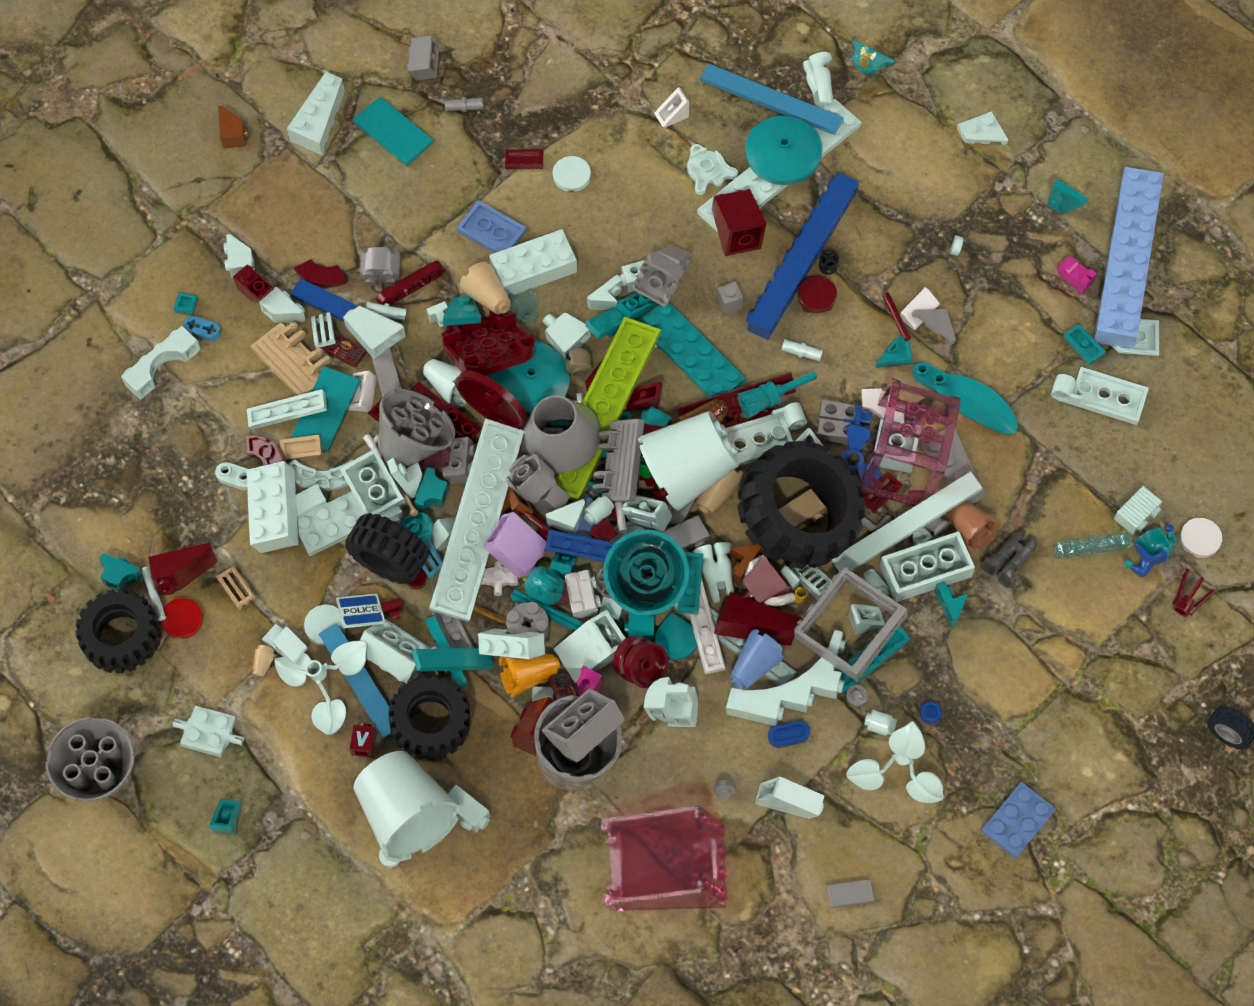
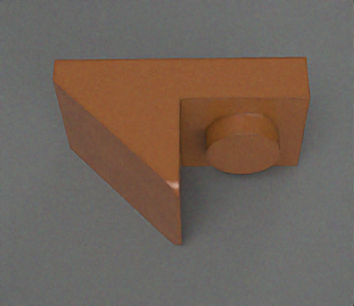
[501,486,534,515]
[730,543,762,585]

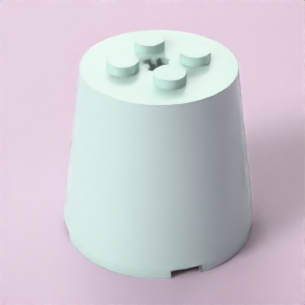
[638,411,739,511]
[354,751,460,862]

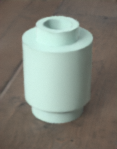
[584,496,614,525]
[864,710,897,736]

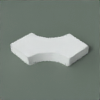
[861,389,904,423]

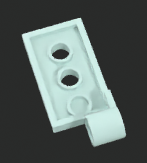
[1051,367,1149,425]
[726,402,807,467]

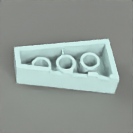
[287,72,345,156]

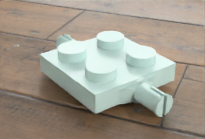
[173,706,244,757]

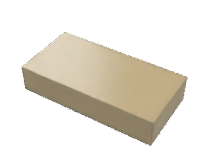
[280,435,323,461]

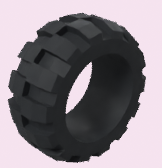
[737,441,865,569]

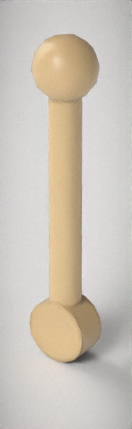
[397,484,418,517]

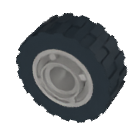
[1207,705,1254,750]

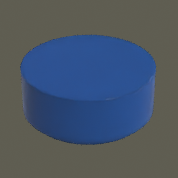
[920,702,942,724]

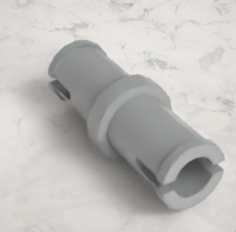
[445,97,484,112]

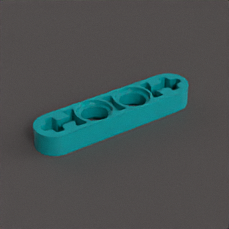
[424,616,468,689]

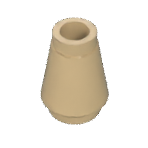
[252,645,275,677]

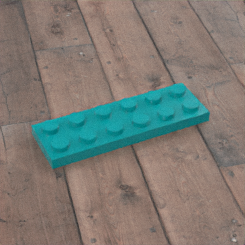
[638,302,746,397]

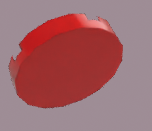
[161,598,203,639]

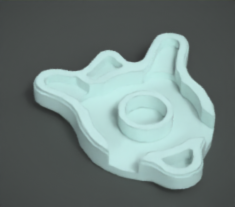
[687,144,738,195]

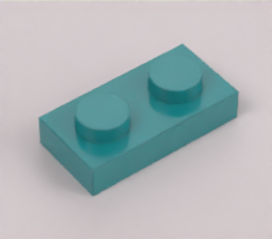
[1063,324,1106,366]

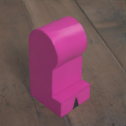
[1057,256,1097,294]

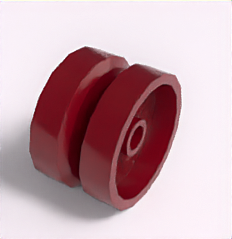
[613,635,668,688]

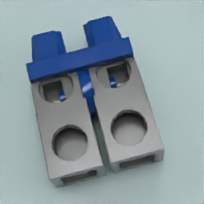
[816,399,872,445]

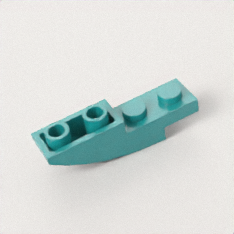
[585,292,657,339]

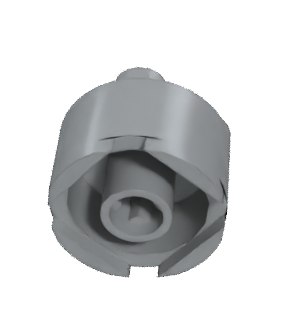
[360,247,401,286]
[506,454,556,503]
[506,602,549,643]

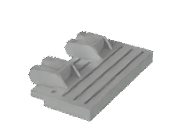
[592,419,644,503]

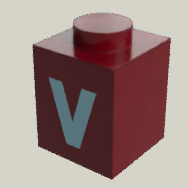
[349,723,377,758]

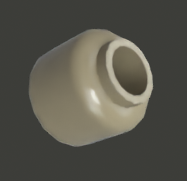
[565,347,592,378]

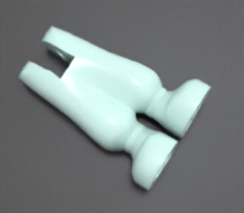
[803,52,833,109]
[693,542,734,603]

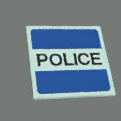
[336,594,386,628]

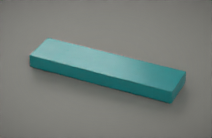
[412,648,494,671]

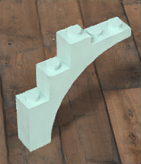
[726,630,846,726]

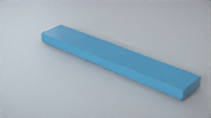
[319,623,391,740]

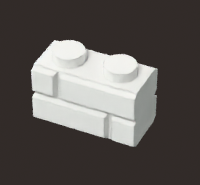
[565,570,601,619]

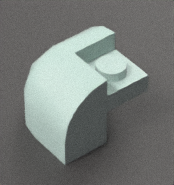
[644,677,698,727]

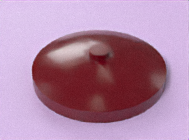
[455,370,527,429]

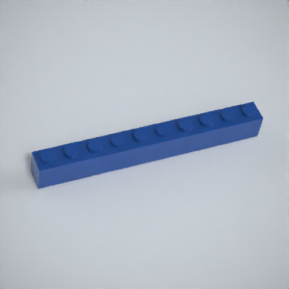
[746,172,859,340]

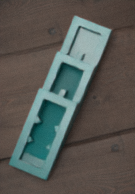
[839,626,911,695]

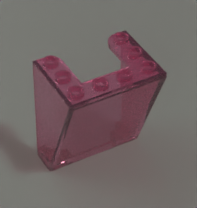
[601,805,728,911]

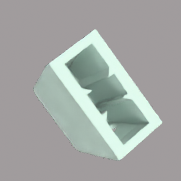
[543,313,591,360]

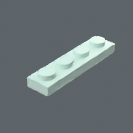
[247,389,327,430]

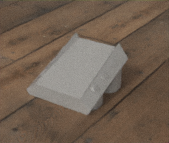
[632,251,684,307]

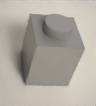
[717,282,743,316]

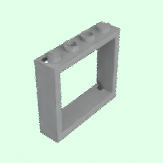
[794,567,907,681]

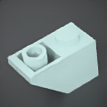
[224,234,255,278]
[259,287,305,323]

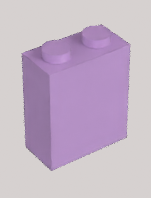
[482,512,546,578]

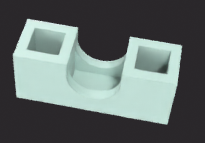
[478,629,545,659]

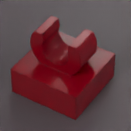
[589,519,619,542]
[381,597,404,620]

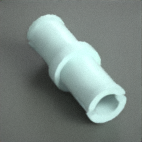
[366,301,406,321]
[781,339,823,362]

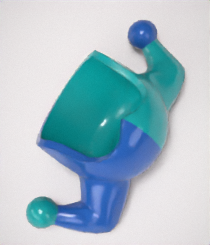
[1124,524,1178,577]

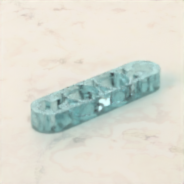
[1053,532,1134,558]

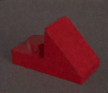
[626,381,662,411]

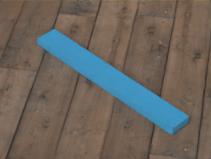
[700,64,843,135]

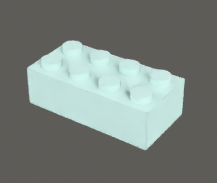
[489,229,577,297]
[247,461,299,553]
[879,531,975,602]

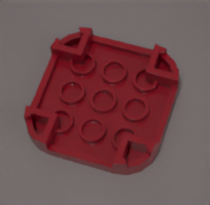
[441,310,535,376]

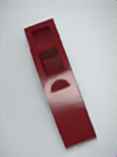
[411,381,482,440]

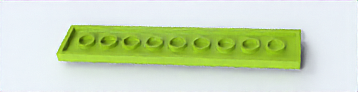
[554,317,661,501]

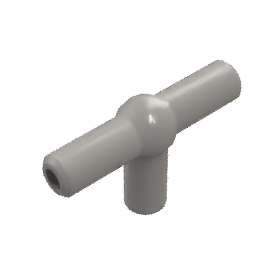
[860,515,892,533]

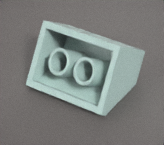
[340,448,408,515]
[360,619,432,684]

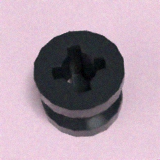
[819,250,839,275]

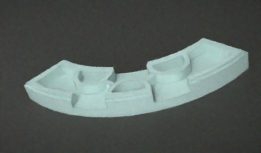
[288,459,354,491]

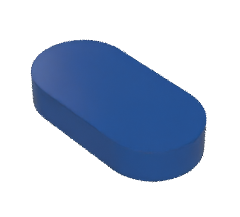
[768,721,810,748]

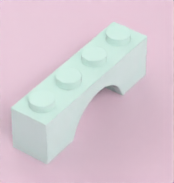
[121,326,201,400]

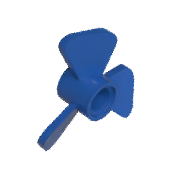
[841,425,882,488]

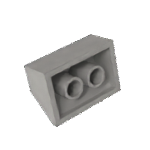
[542,688,625,762]

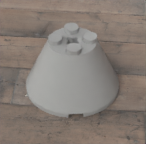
[378,389,455,468]
[46,717,134,802]

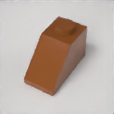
[218,106,249,149]

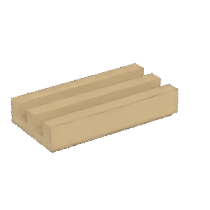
[216,565,256,610]

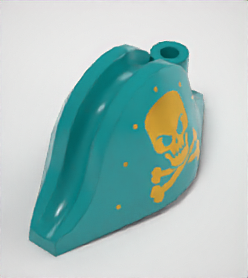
[850,39,896,75]

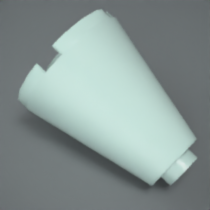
[423,359,467,408]

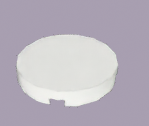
[1180,518,1222,558]

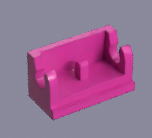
[577,666,603,696]

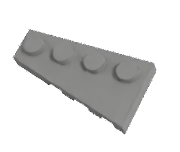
[920,424,986,506]

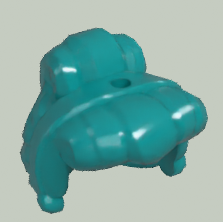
[525,566,565,606]

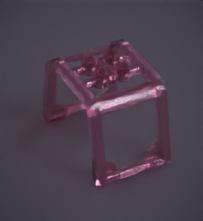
[860,378,961,507]

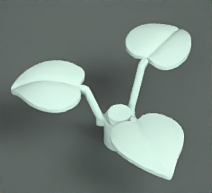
[274,641,367,736]
[846,721,944,803]

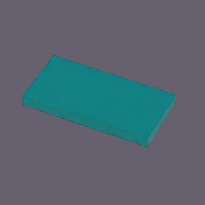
[353,96,433,167]
[291,366,361,453]

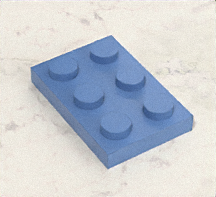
[456,200,527,253]
[981,782,1056,859]

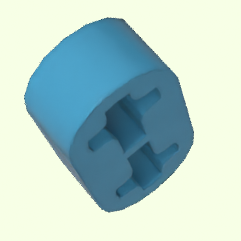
[183,316,221,342]

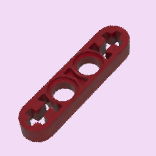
[375,261,446,306]

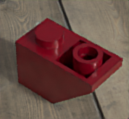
[233,264,274,302]

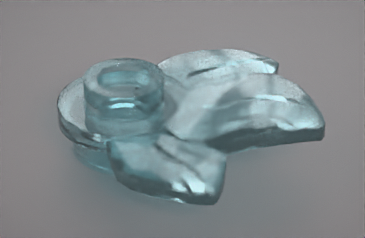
[505,288,539,323]

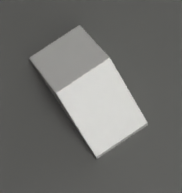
[654,87,689,128]

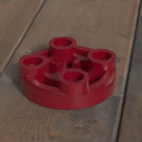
[797,276,837,313]

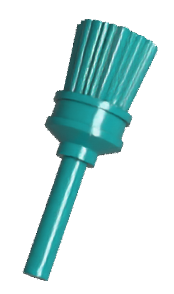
[738,372,817,419]

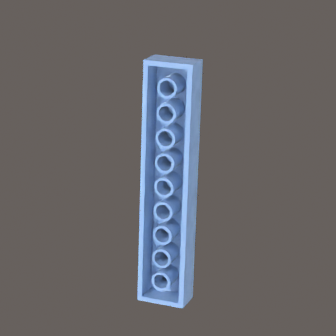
[1094,167,1164,349]

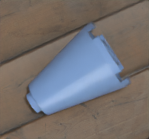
[730,630,786,690]

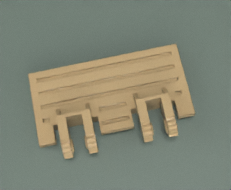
[250,322,331,396]

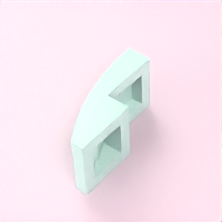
[296,484,326,517]

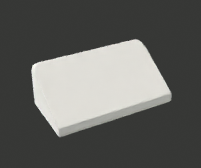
[900,287,940,330]
[348,370,377,412]

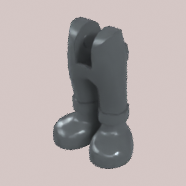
[981,529,1038,588]

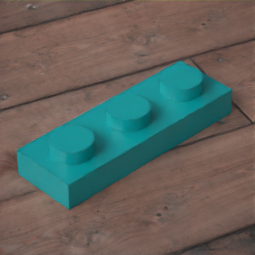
[677,552,703,615]

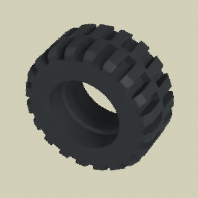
[345,513,428,584]
[75,589,161,674]
[389,675,471,761]

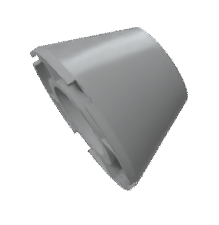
[521,396,601,474]

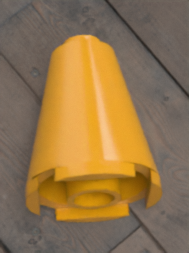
[499,654,560,697]

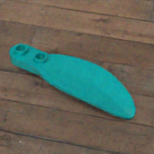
[912,362,1018,435]

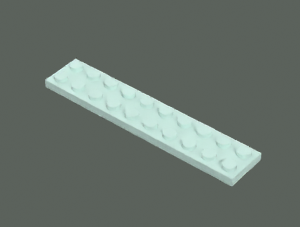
[697,99,862,232]
[429,419,524,622]

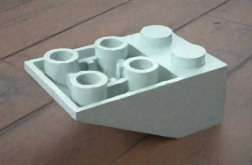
[553,610,626,683]

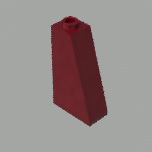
[714,592,801,646]

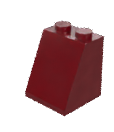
[712,189,766,256]

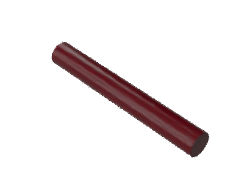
[882,292,911,342]

